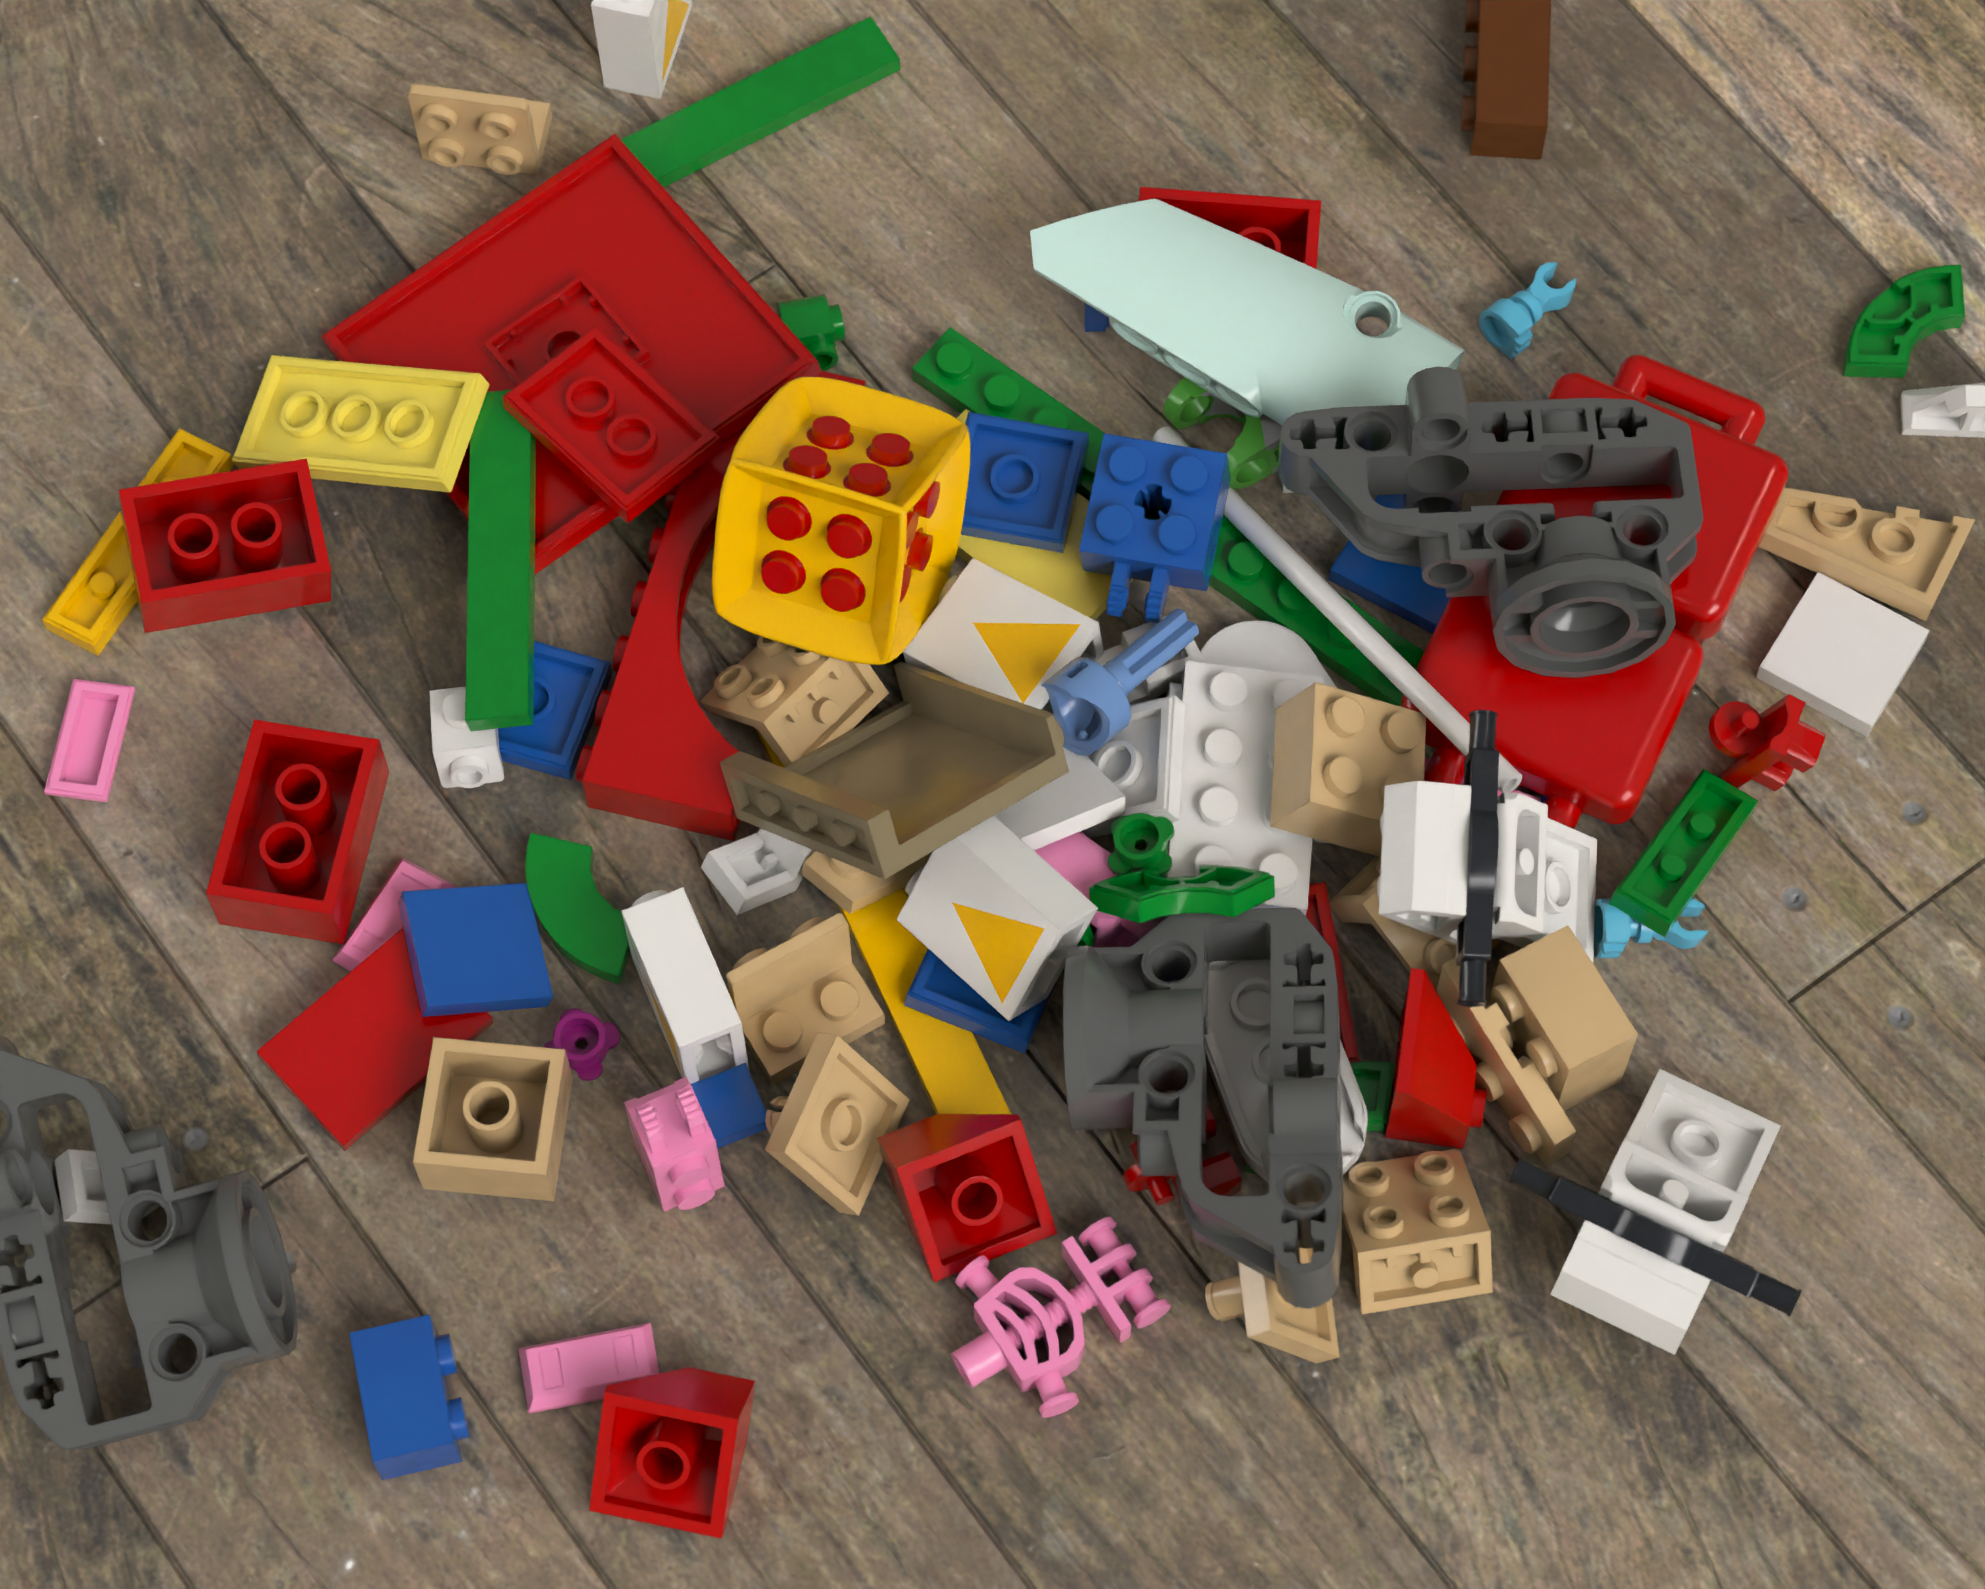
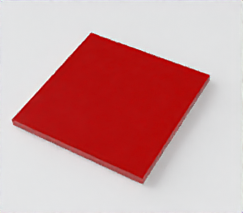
[321,134,822,574]

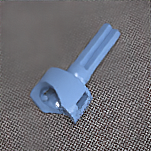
[1041,608,1199,756]

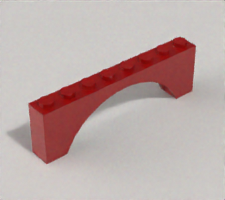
[576,371,866,841]

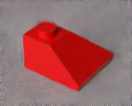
[1385,968,1486,1149]
[877,1114,1057,1282]
[589,1367,755,1539]

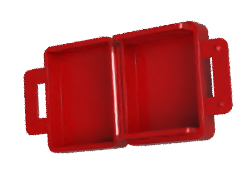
[1401,354,1789,829]

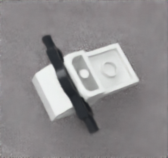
[1377,710,1597,1007]
[1509,1069,1802,1355]

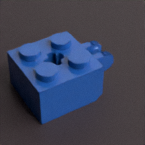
[1079,433,1231,623]

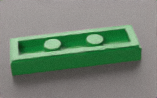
[1609,768,1758,937]

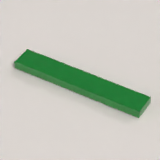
[562,16,901,188]
[465,389,536,731]

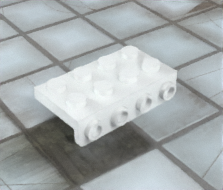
[1161,661,1324,915]

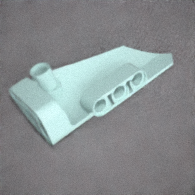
[1030,199,1465,496]

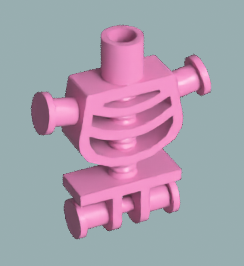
[951,1217,1171,1418]

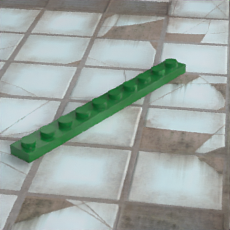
[912,327,1424,707]

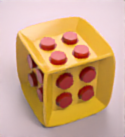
[712,377,971,665]

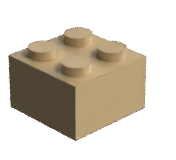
[1270,682,1426,857]
[1487,925,1638,1111]
[413,1037,573,1201]

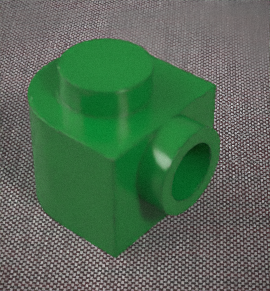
[776,294,845,371]

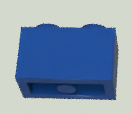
[349,1314,470,1480]

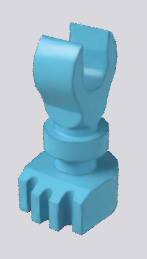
[1479,262,1576,360]
[1594,898,1708,958]

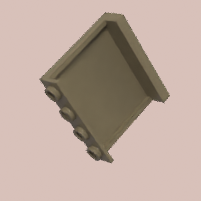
[720,662,1069,879]

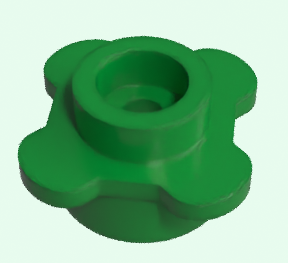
[1108,813,1175,877]

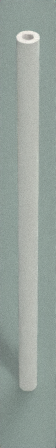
[1152,426,1522,793]

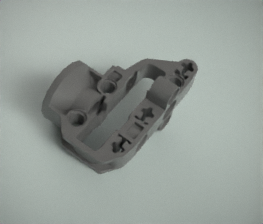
[1278,366,1704,678]
[1063,908,1344,1309]
[0,1035,298,1450]

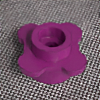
[544,1008,620,1081]

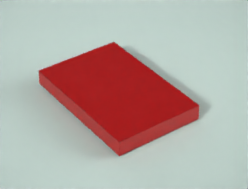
[502,325,721,523]
[256,928,493,1152]

